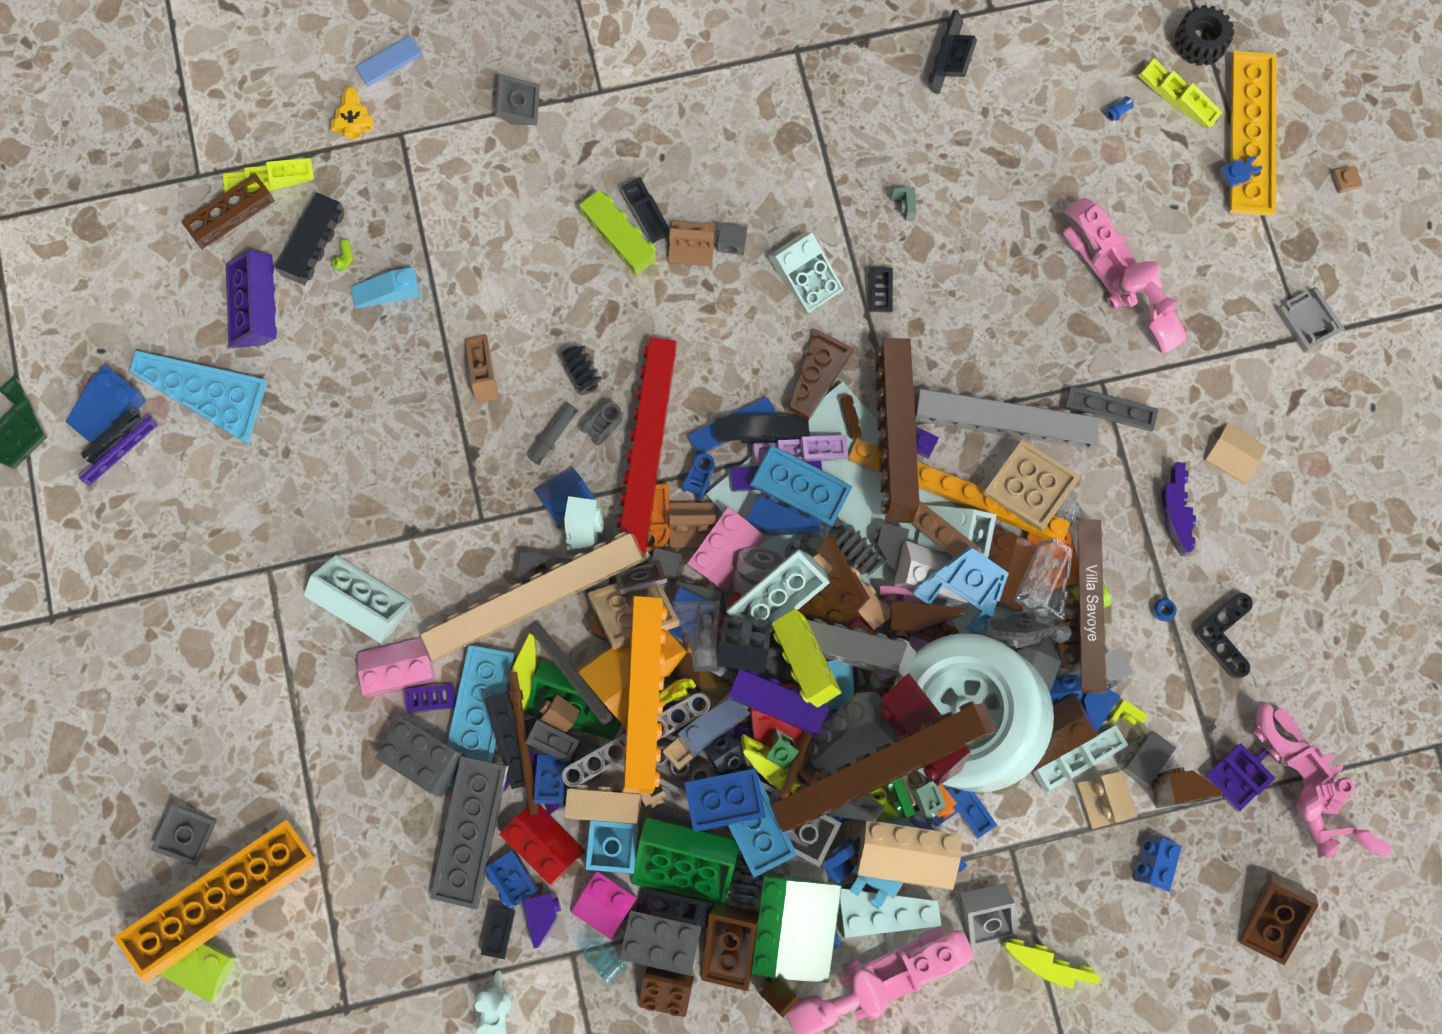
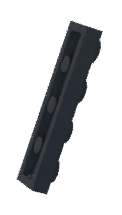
[484,691,535,789]

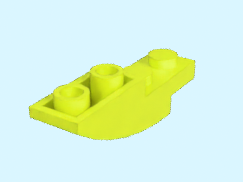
[1002,938,1100,989]

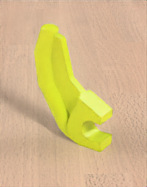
[659,679,696,707]

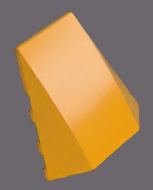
[575,630,687,728]

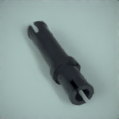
[81,409,141,463]

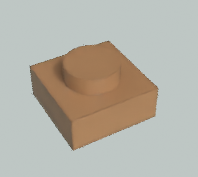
[1332,166,1362,193]

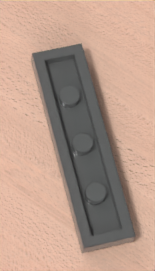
[1064,386,1158,432]

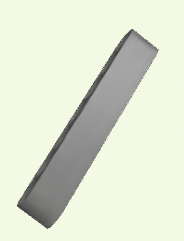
[562,692,711,787]

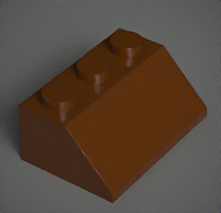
[988,530,1038,612]
[1033,693,1100,771]
[1151,767,1223,808]

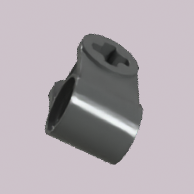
[581,402,623,446]

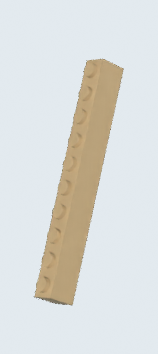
[421,532,646,660]

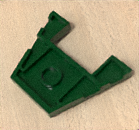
[0,376,47,470]

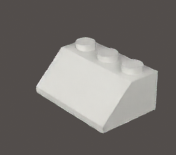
[894,541,968,606]

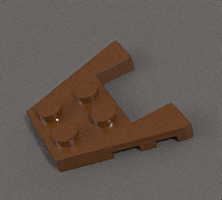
[798,534,870,627]

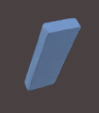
[355,35,423,87]

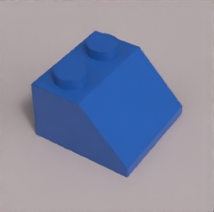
[534,467,595,529]

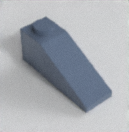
[678,699,750,758]

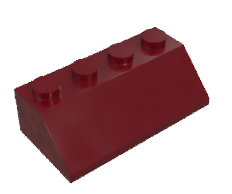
[878,673,971,787]

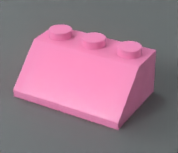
[687,508,765,593]
[358,638,436,698]

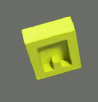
[1107,700,1148,726]

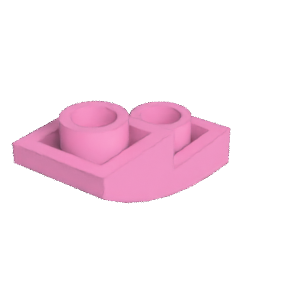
[878,586,927,604]

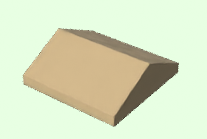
[1205,423,1267,484]

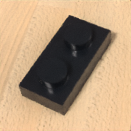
[481,906,516,960]

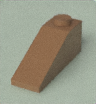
[465,335,499,403]

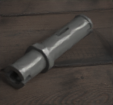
[528,403,578,465]

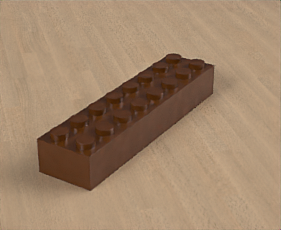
[874,338,920,523]

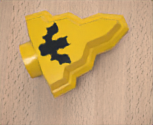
[330,86,374,139]

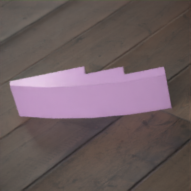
[752,435,849,466]

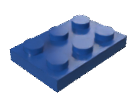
[684,769,766,832]

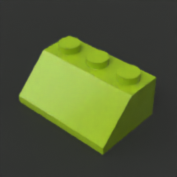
[159,941,237,1003]

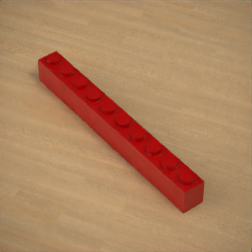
[617,337,677,558]

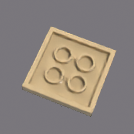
[984,440,1080,532]
[588,583,679,650]

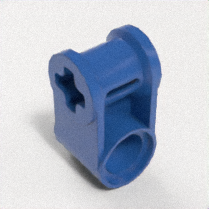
[682,453,715,500]

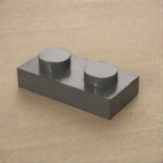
[525,720,579,764]

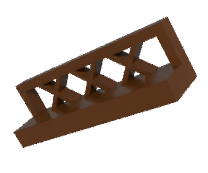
[182,173,275,250]

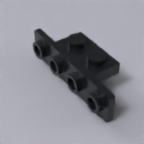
[928,10,977,94]

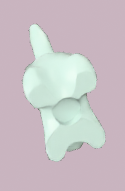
[474,970,511,1034]

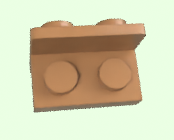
[668,221,716,266]
[670,503,716,549]

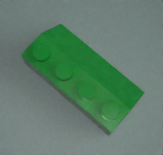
[526,662,621,741]

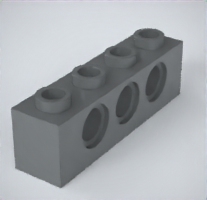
[516,552,612,595]

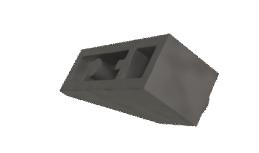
[811,770,885,822]

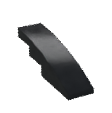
[715,415,810,444]

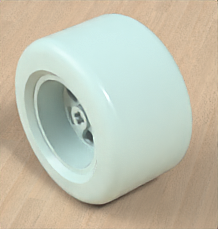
[893,633,1054,792]

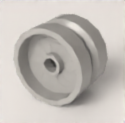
[733,547,786,595]

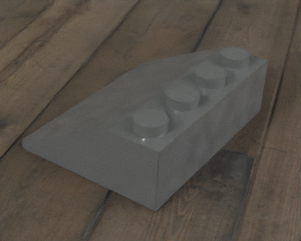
[806,692,897,775]

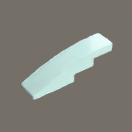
[1033,725,1129,793]

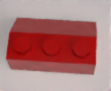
[499,803,586,886]

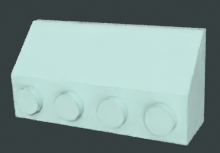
[726,549,830,632]
[304,555,412,643]

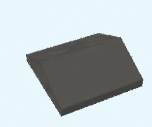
[495,74,540,125]
[615,561,667,595]
[151,804,217,867]

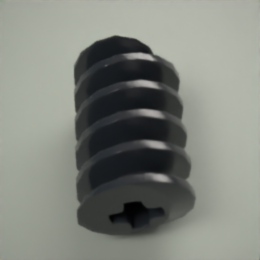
[559,345,602,395]
[727,855,764,908]

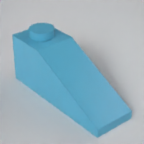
[351,267,421,309]

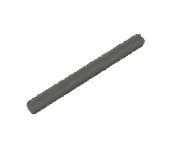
[530,623,613,725]

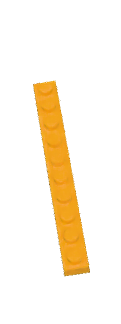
[848,438,1070,545]

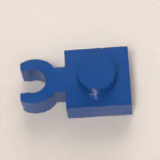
[1219,156,1263,189]

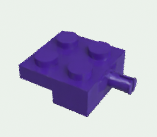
[1204,743,1275,812]

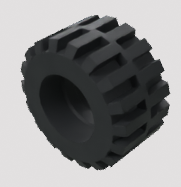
[1174,5,1234,66]

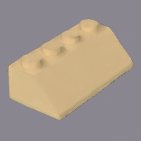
[857,821,962,890]

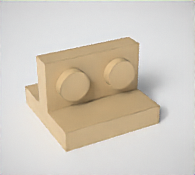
[1076,770,1137,830]

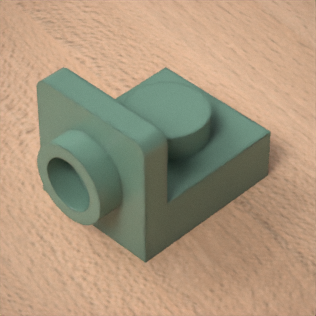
[890,185,917,221]
[912,780,946,818]

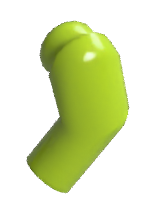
[332,239,354,271]

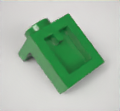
[766,729,799,770]

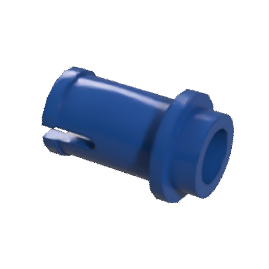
[1105,96,1134,121]

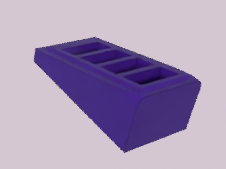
[405,684,456,714]

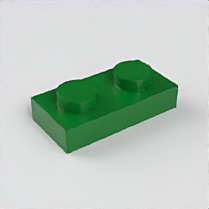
[886,778,915,817]

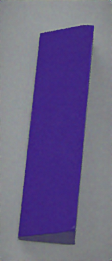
[78,414,158,486]

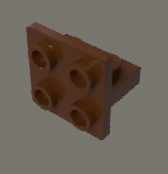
[639,966,694,1017]

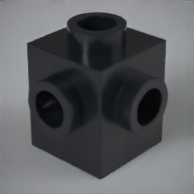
[703,734,746,775]

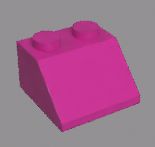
[571,871,638,940]

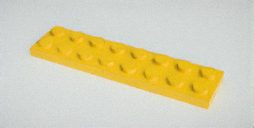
[1230,51,1277,216]

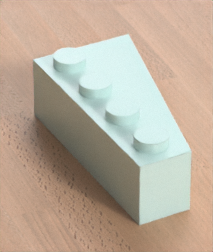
[564,496,605,559]
[839,889,941,938]

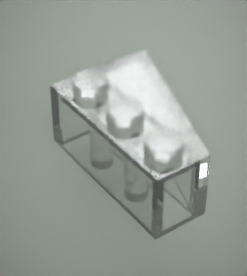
[1013,537,1073,624]
[673,601,722,672]

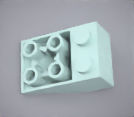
[768,232,844,313]
[917,505,997,558]

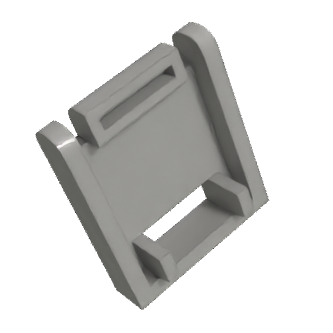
[1277,287,1345,353]

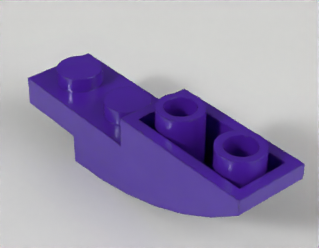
[1161,462,1196,557]

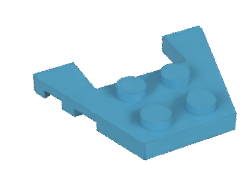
[911,546,1008,635]

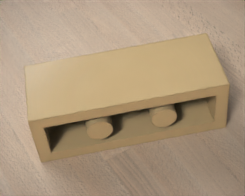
[565,785,642,824]

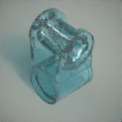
[583,941,628,987]

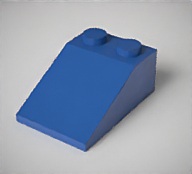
[66,366,146,444]

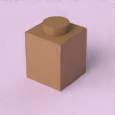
[539,695,580,733]

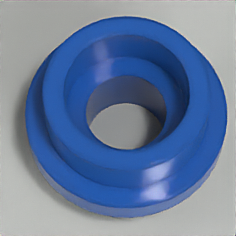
[1153,598,1177,622]

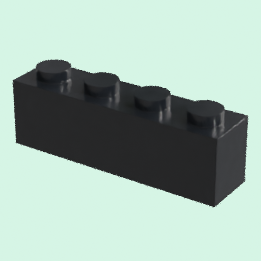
[276,192,344,286]

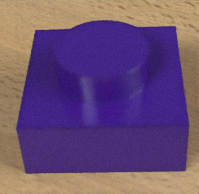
[916,428,939,459]

